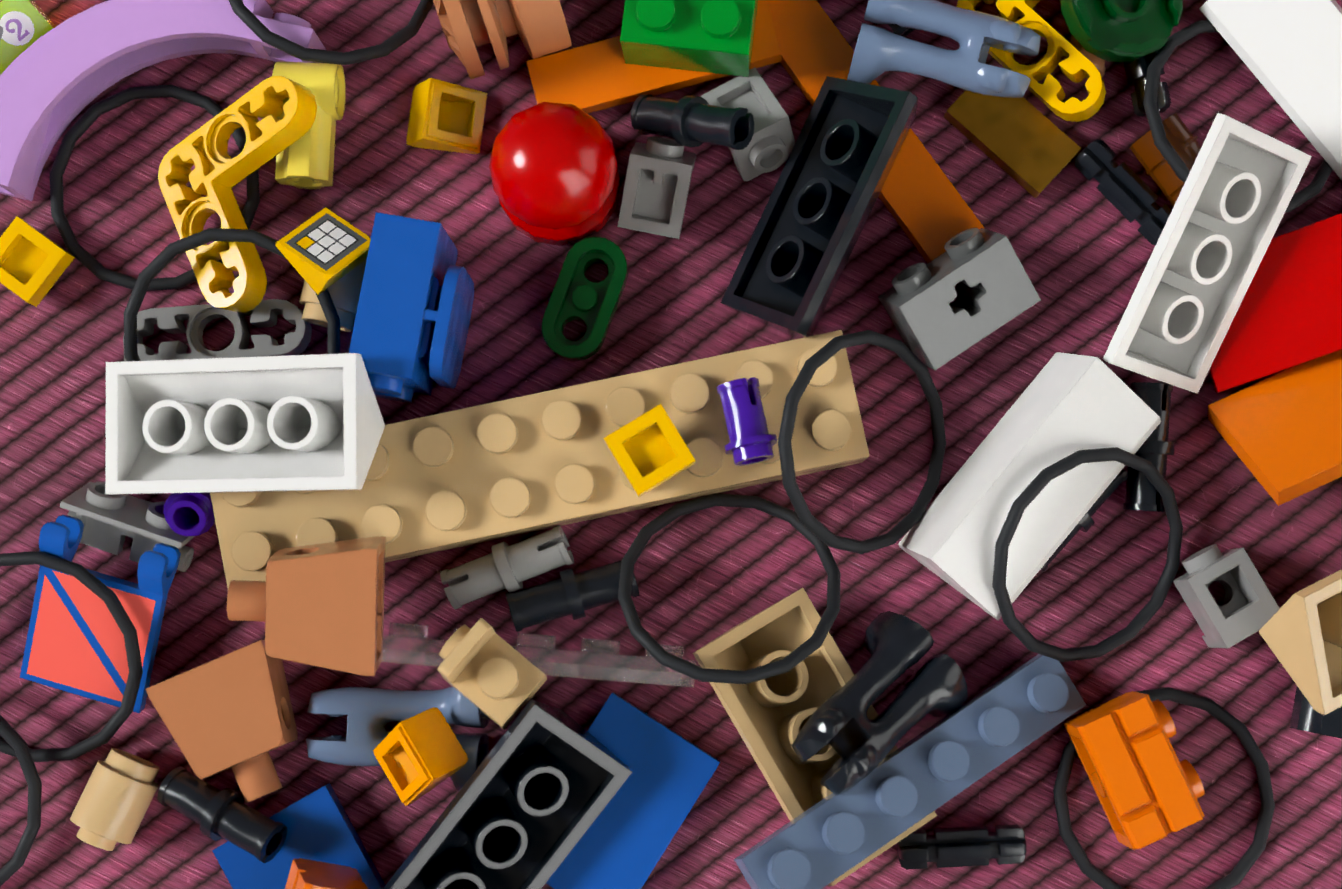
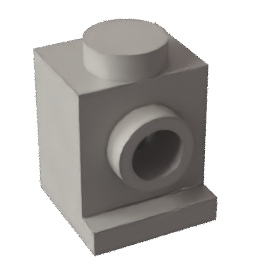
[1173,544,1280,648]

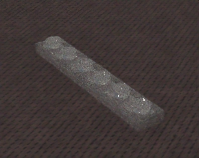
[382,622,696,687]

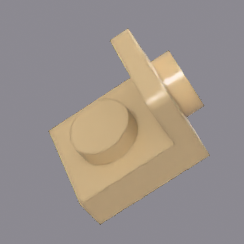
[437,618,547,730]

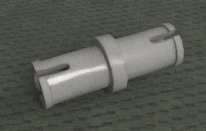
[440,525,574,609]

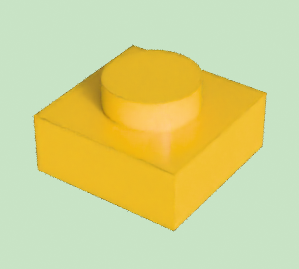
[0,216,75,307]
[604,404,696,497]

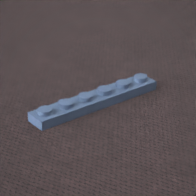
[734,654,1086,889]

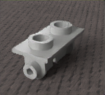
[60,482,195,572]

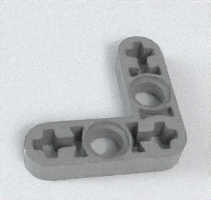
[123,299,312,361]

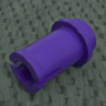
[717,377,777,466]
[163,493,215,537]

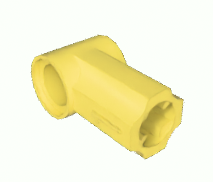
[272,61,346,189]

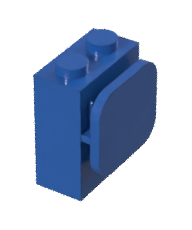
[349,212,474,403]

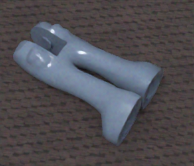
[847,0,1041,98]
[306,686,490,791]

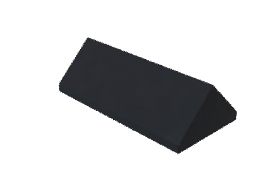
[720,76,918,339]
[383,700,632,889]

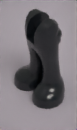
[792,611,968,795]

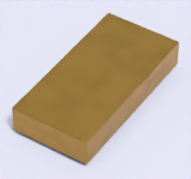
[943,90,1081,198]

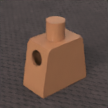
[227,536,386,676]
[146,640,298,803]

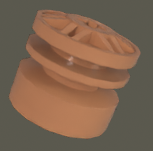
[433,0,572,80]

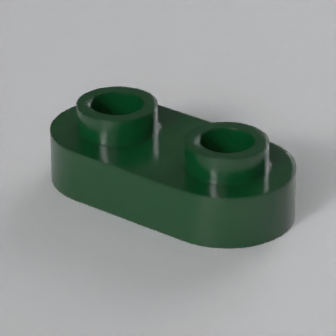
[542,237,628,362]

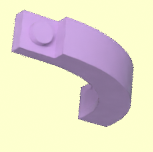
[0,0,326,201]

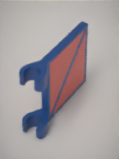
[20,515,181,713]

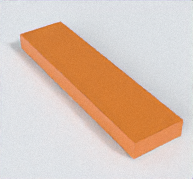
[526,0,782,114]

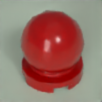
[489,102,620,246]

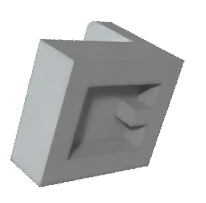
[700,67,795,181]
[617,136,696,239]

